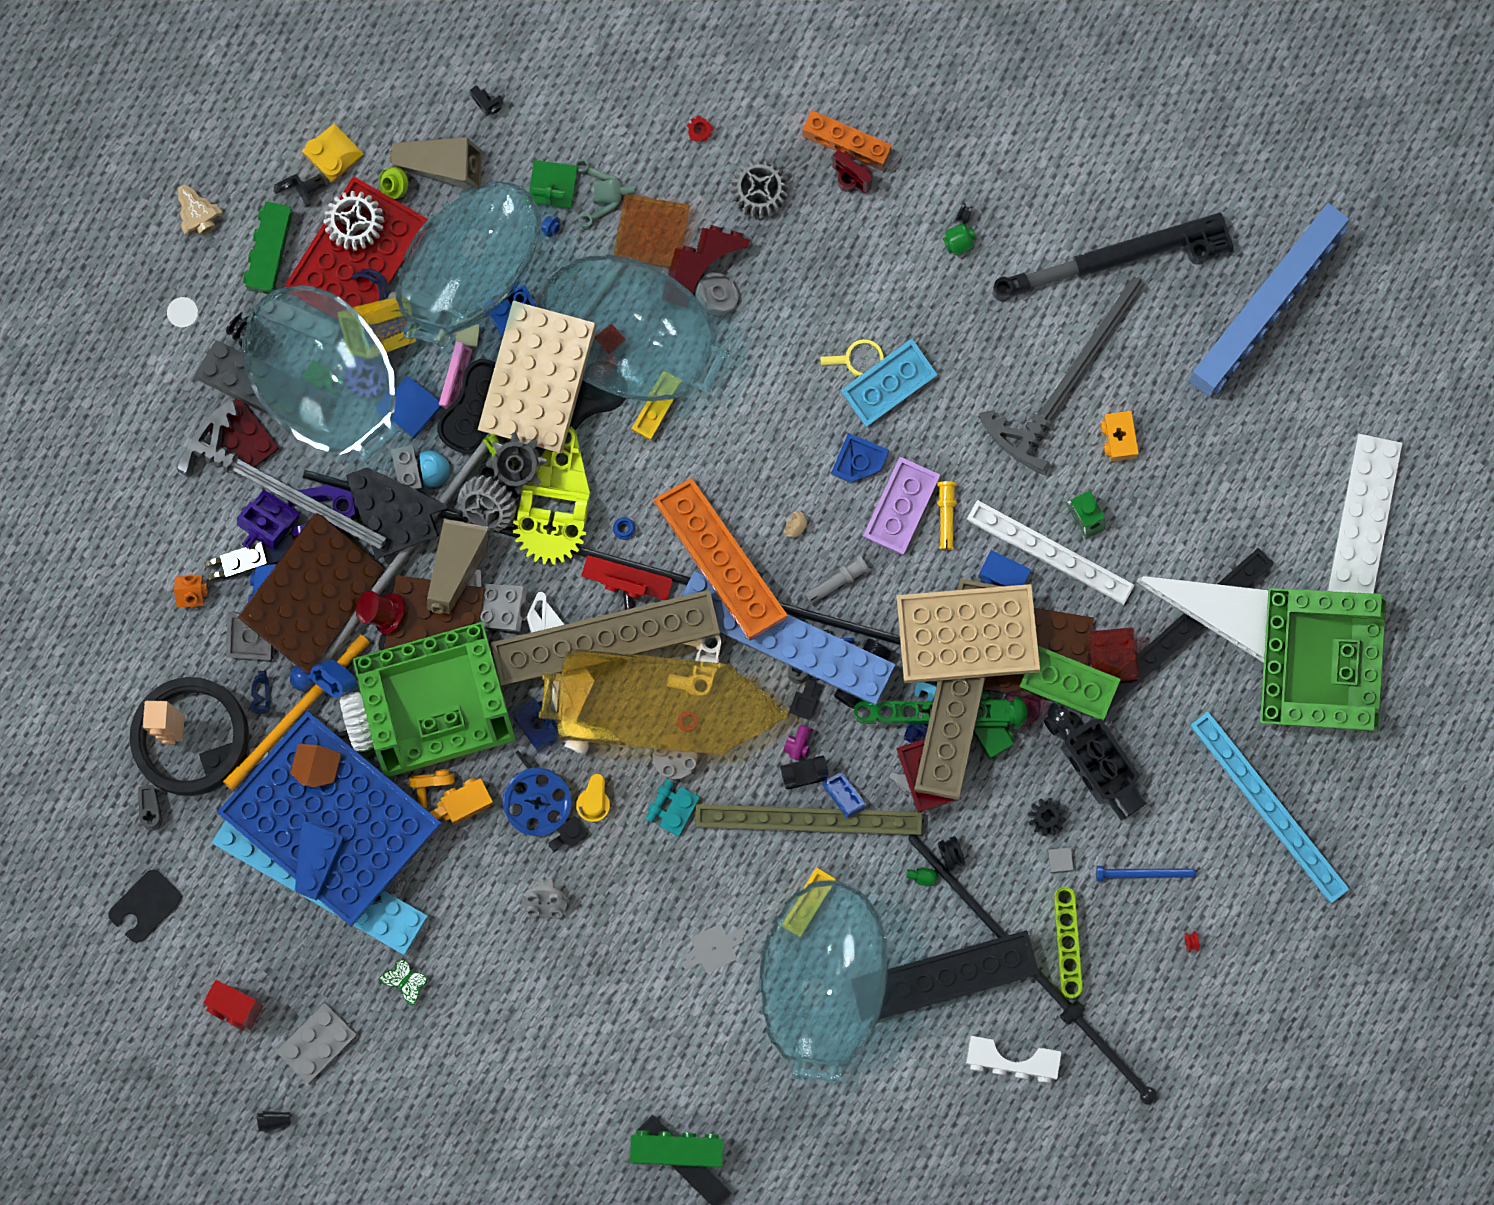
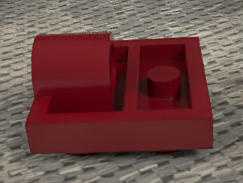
[832,149,873,194]

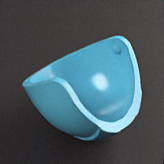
[420,451,451,490]

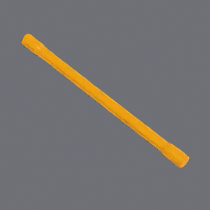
[223,634,370,791]

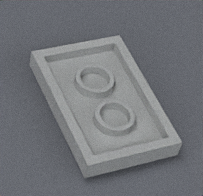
[276,1003,357,1084]

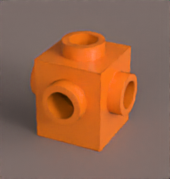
[174,574,208,608]

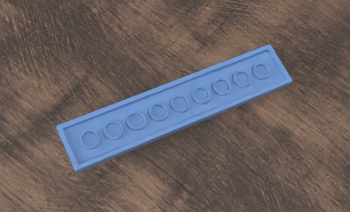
[682,571,896,706]

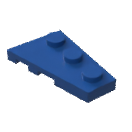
[295,820,345,901]

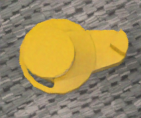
[576,774,610,822]

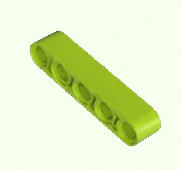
[1053,887,1082,1000]

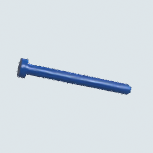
[1096,866,1196,882]

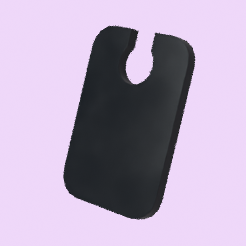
[108,870,181,943]

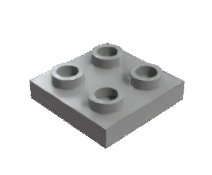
[479,584,530,632]

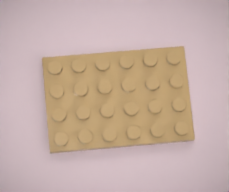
[478,301,597,453]
[896,584,1040,683]

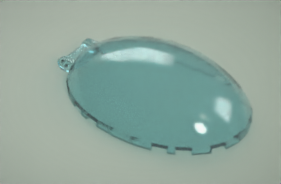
[396,182,541,348]
[539,255,730,401]
[242,285,402,462]
[759,880,888,1085]

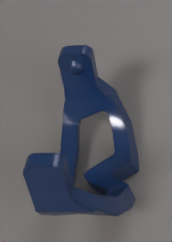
[351,268,389,301]
[251,670,270,714]

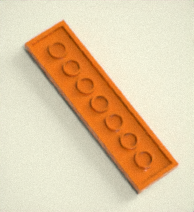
[654,478,788,641]

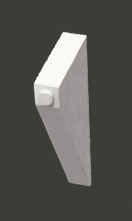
[1136,576,1268,663]

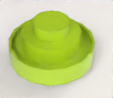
[379,167,408,199]

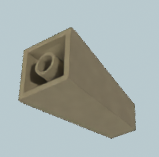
[389,137,482,192]
[427,519,488,614]

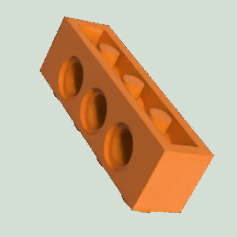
[802,110,892,171]

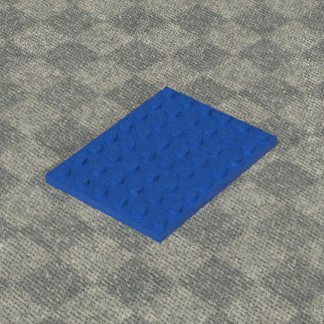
[217,711,442,927]

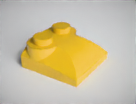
[302,123,364,184]

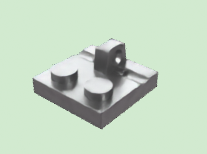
[226,612,272,660]

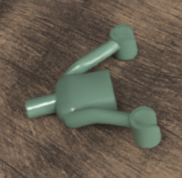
[577,159,635,230]

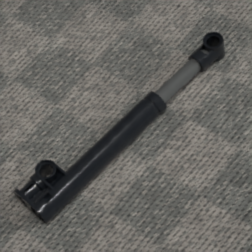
[993,212,1234,301]

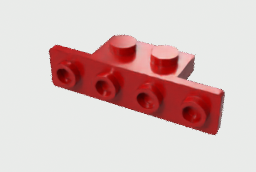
[582,555,673,600]

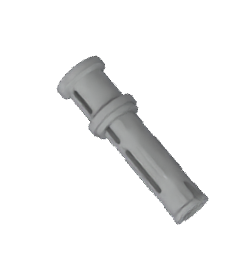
[804,555,870,605]

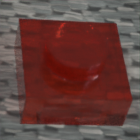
[594,323,626,354]

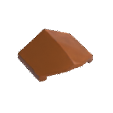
[290,744,342,788]

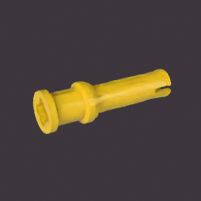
[937,481,957,550]

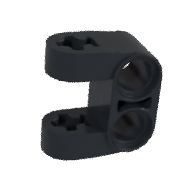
[780,755,829,790]

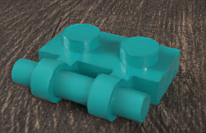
[645,779,700,837]

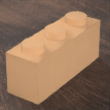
[143,701,185,745]

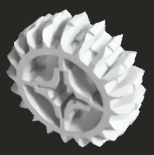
[324,191,384,251]
[340,691,374,753]

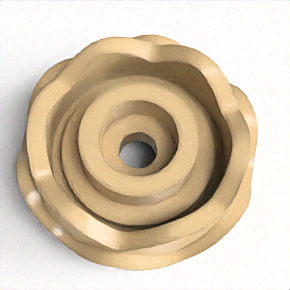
[783,511,807,538]

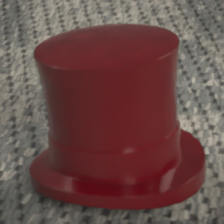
[356,591,405,635]

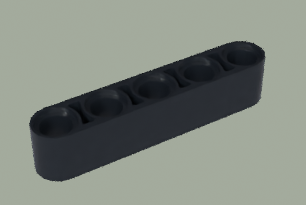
[636,1114,732,1205]

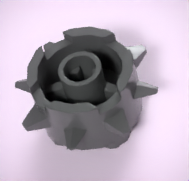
[486,432,547,494]

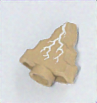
[178,184,223,236]

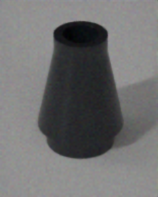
[257,1110,291,1133]

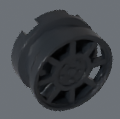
[938,836,966,872]

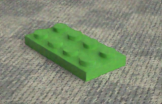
[1020,646,1120,721]

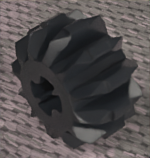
[1028,798,1066,837]

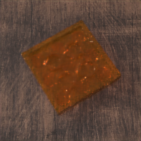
[613,194,690,269]

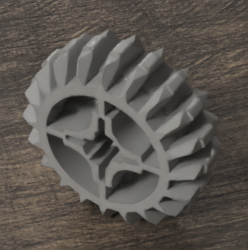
[730,159,789,218]
[457,475,517,533]

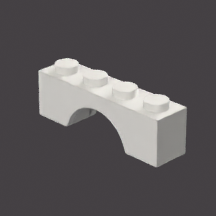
[966,1036,1061,1083]

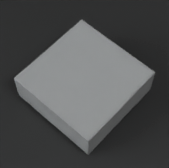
[1048,847,1073,873]

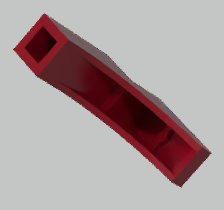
[662,225,749,306]

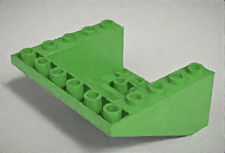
[1260,588,1387,732]
[353,622,516,777]

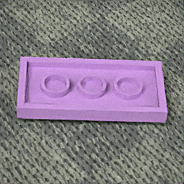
[863,457,940,556]

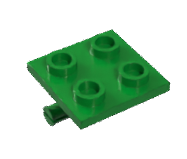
[528,160,577,209]

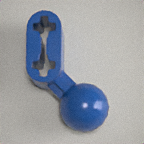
[290,660,357,698]

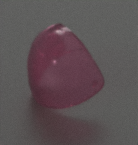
[1004,689,1041,729]

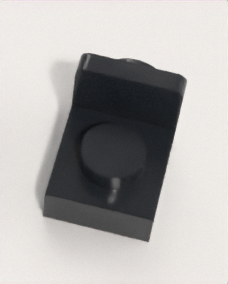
[470,85,504,116]

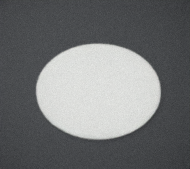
[167,297,198,327]

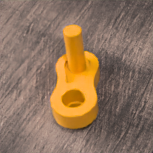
[409,769,455,808]

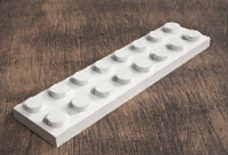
[1327,434,1402,593]

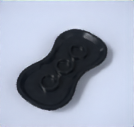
[437,359,496,454]
[567,362,628,436]

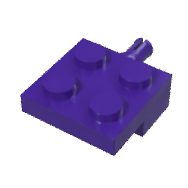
[237,490,300,550]

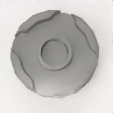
[695,272,738,316]

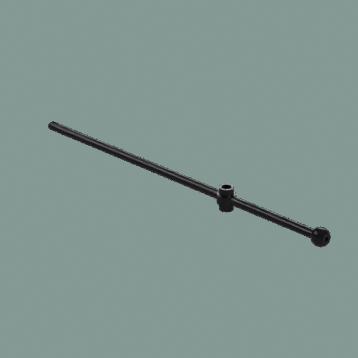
[908,835,1158,1105]

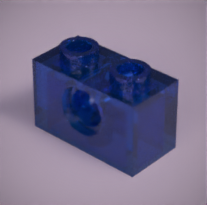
[512,698,561,753]

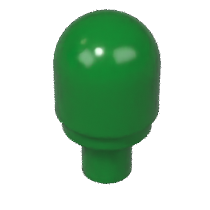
[906,867,938,886]

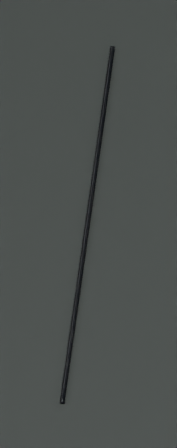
[303,470,901,645]

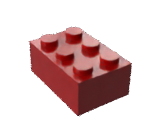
[202,979,263,1031]

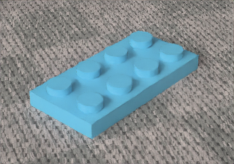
[840,339,937,427]

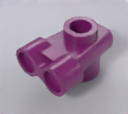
[783,725,814,761]

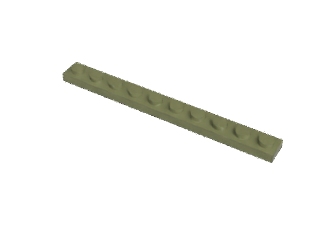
[695,804,922,836]

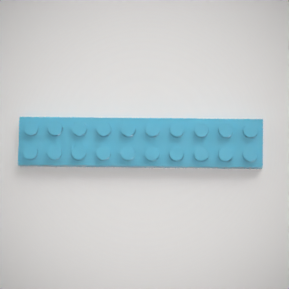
[212,820,428,956]

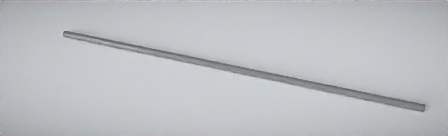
[315,260,625,666]

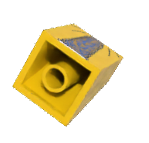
[339,297,416,358]

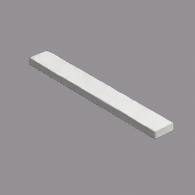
[967,500,1134,605]

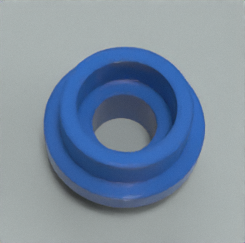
[541,216,561,237]
[613,517,635,540]

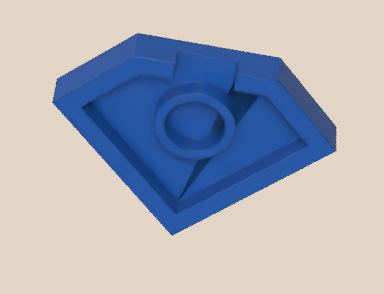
[831,433,889,483]

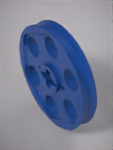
[503,768,571,836]

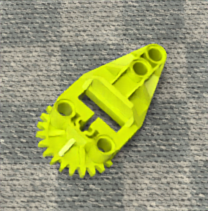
[513,426,590,565]

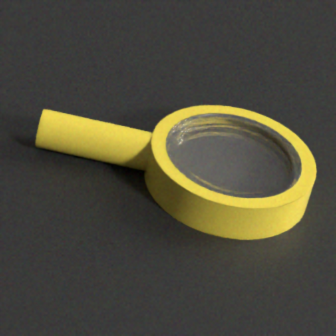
[820,340,883,377]

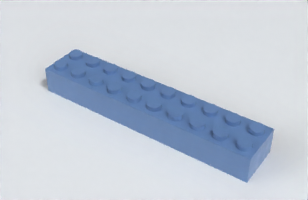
[1189,203,1349,398]

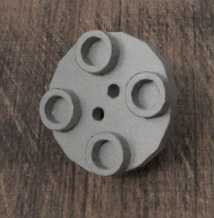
[653,735,698,780]
[522,879,567,918]

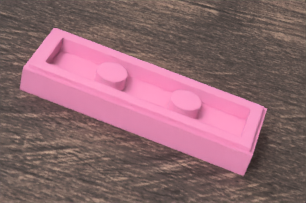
[439,342,473,409]

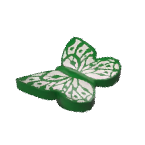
[379,959,427,1006]

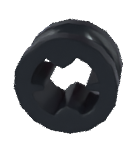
[955,202,973,225]

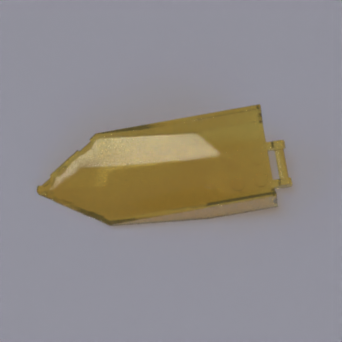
[539,649,787,755]

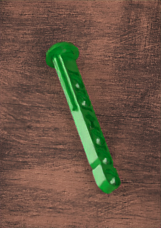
[854,695,1028,731]

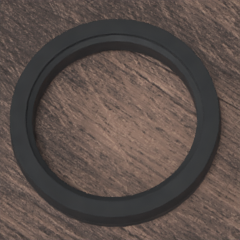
[130,677,249,796]

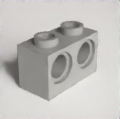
[391,445,424,493]

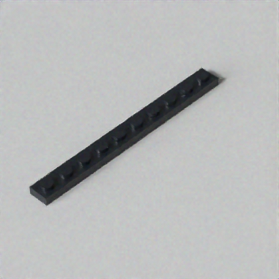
[1107,548,1273,712]

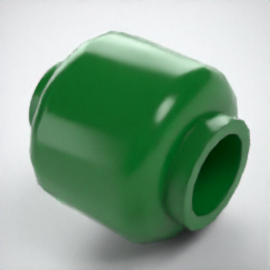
[943,224,977,256]

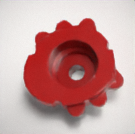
[687,115,714,142]

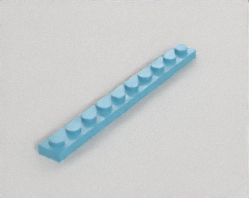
[1190,712,1349,904]

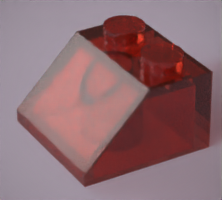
[1089,627,1139,681]

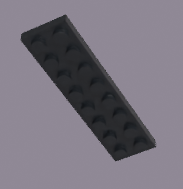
[852,930,1040,1024]

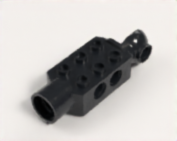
[1043,703,1147,821]

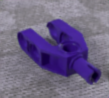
[287,485,359,538]

